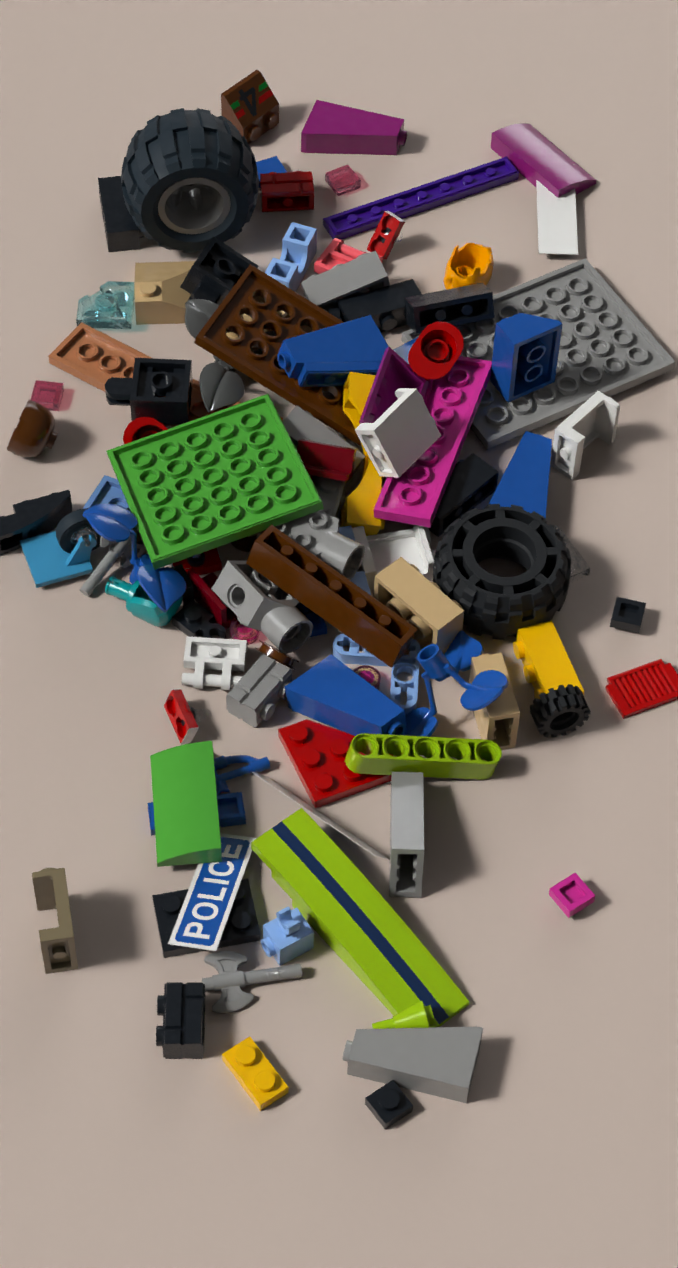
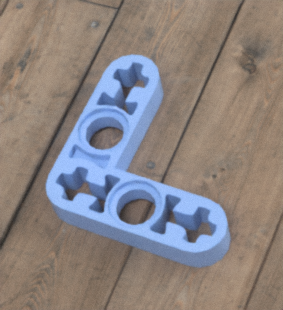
[332,633,420,715]

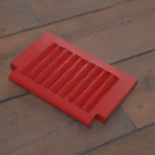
[605,659,678,719]

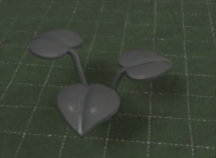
[185,299,284,413]

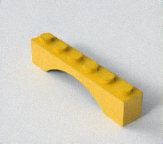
[340,372,385,536]

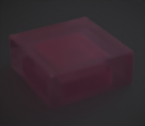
[325,164,361,196]
[30,380,64,411]

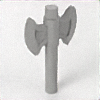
[80,526,146,597]
[202,951,302,1013]

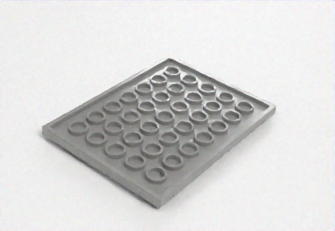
[401,258,676,450]

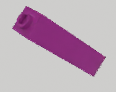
[301,100,407,155]

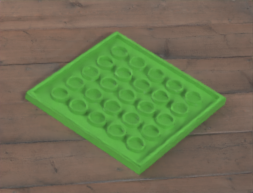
[106,394,324,570]

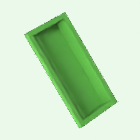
[150,741,222,867]

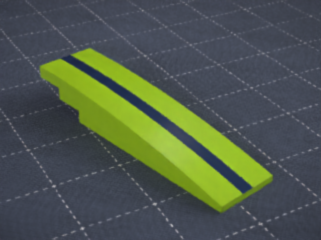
[251,808,469,1027]

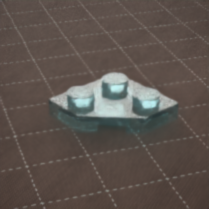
[76,281,135,329]

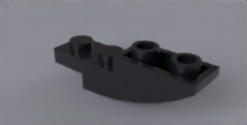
[0,490,73,555]

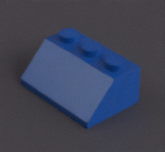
[490,313,563,403]

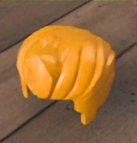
[443,243,494,290]

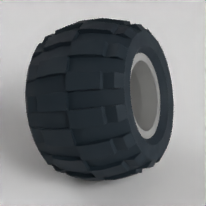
[121,108,259,252]

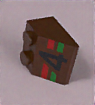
[221,70,279,144]

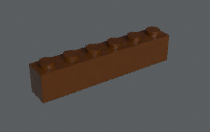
[246,524,418,668]

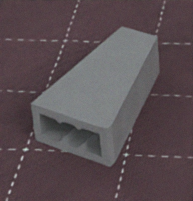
[389,772,424,898]
[343,1026,483,1103]

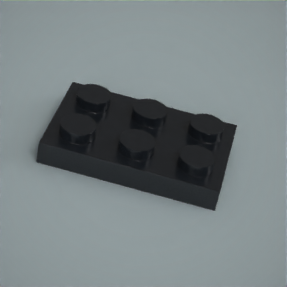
[152,878,261,958]

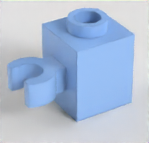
[261,906,314,966]

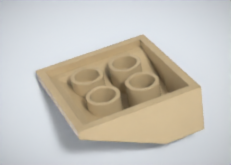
[134,261,195,325]

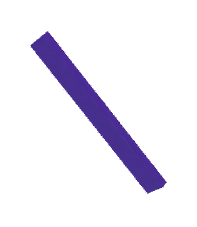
[323,156,519,240]

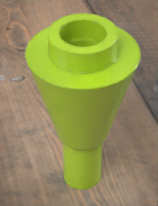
[372,1000,436,1029]

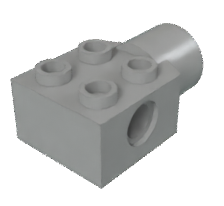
[256,510,365,580]
[212,561,313,654]

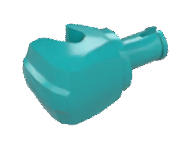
[105,576,183,627]

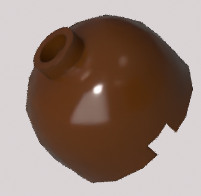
[7,399,58,458]

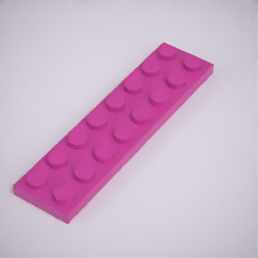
[373,356,492,528]

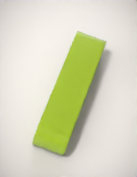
[345,733,502,780]

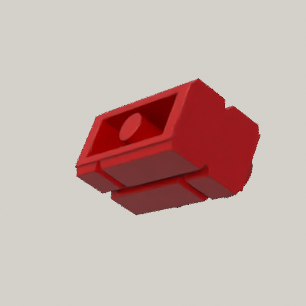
[260,171,314,212]

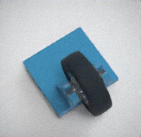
[20,508,101,588]

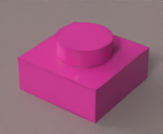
[549,873,595,918]

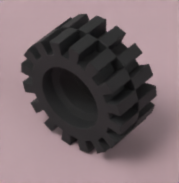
[530,684,591,738]

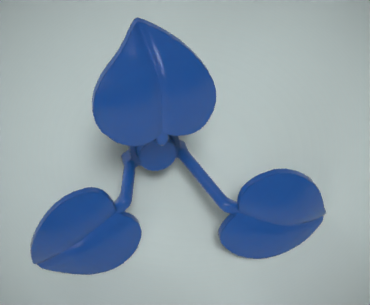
[82,504,186,613]
[403,630,509,737]

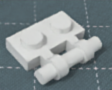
[182,636,247,691]

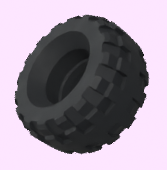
[433,504,571,640]

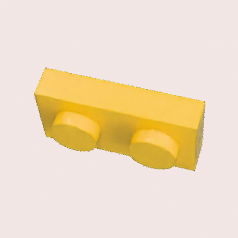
[222,1036,289,1111]

